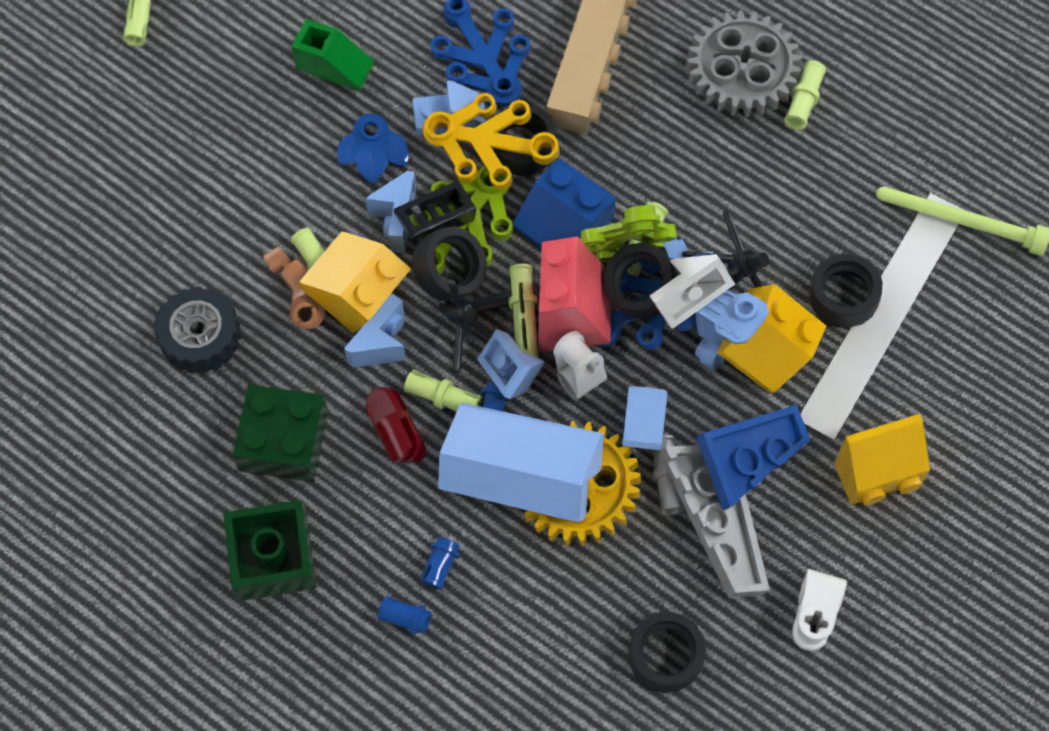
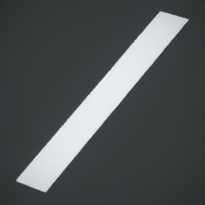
[801,193,963,439]

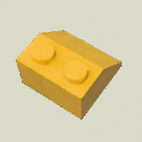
[297,231,411,334]
[717,284,826,393]
[834,414,930,505]

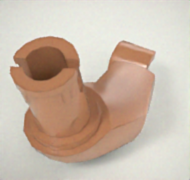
[263,248,325,329]

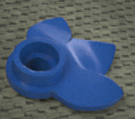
[337,113,409,184]

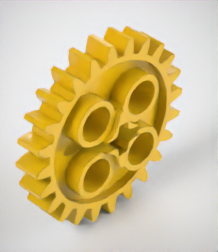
[524,421,641,546]

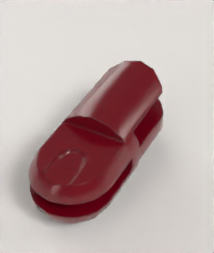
[365,387,426,463]

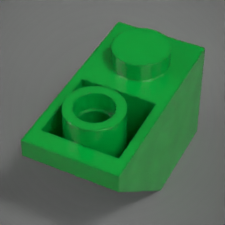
[291,18,374,92]

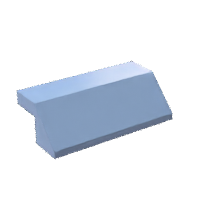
[438,403,604,523]

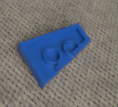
[696,405,810,511]

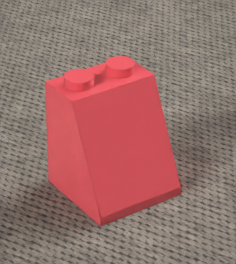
[538,236,611,353]

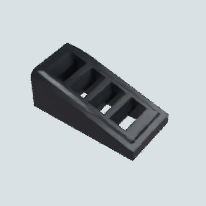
[394,180,477,241]

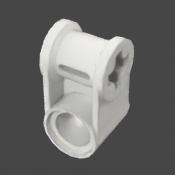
[553,331,607,400]
[792,569,847,651]

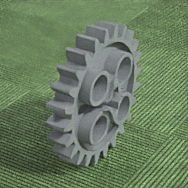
[686,11,802,117]

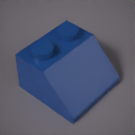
[512,157,616,249]

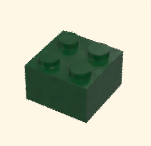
[232,384,329,482]
[223,499,317,602]

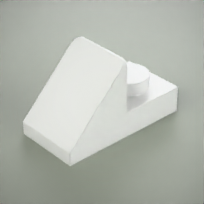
[650,254,735,329]

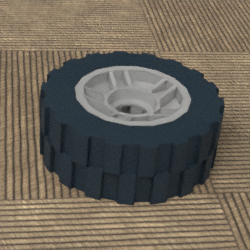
[154,287,241,374]

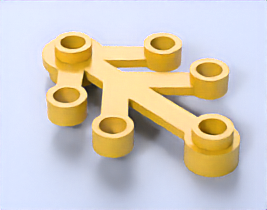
[423,93,560,190]

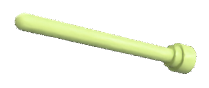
[876,186,1049,257]

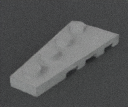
[659,445,770,598]

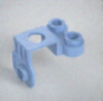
[695,290,769,371]

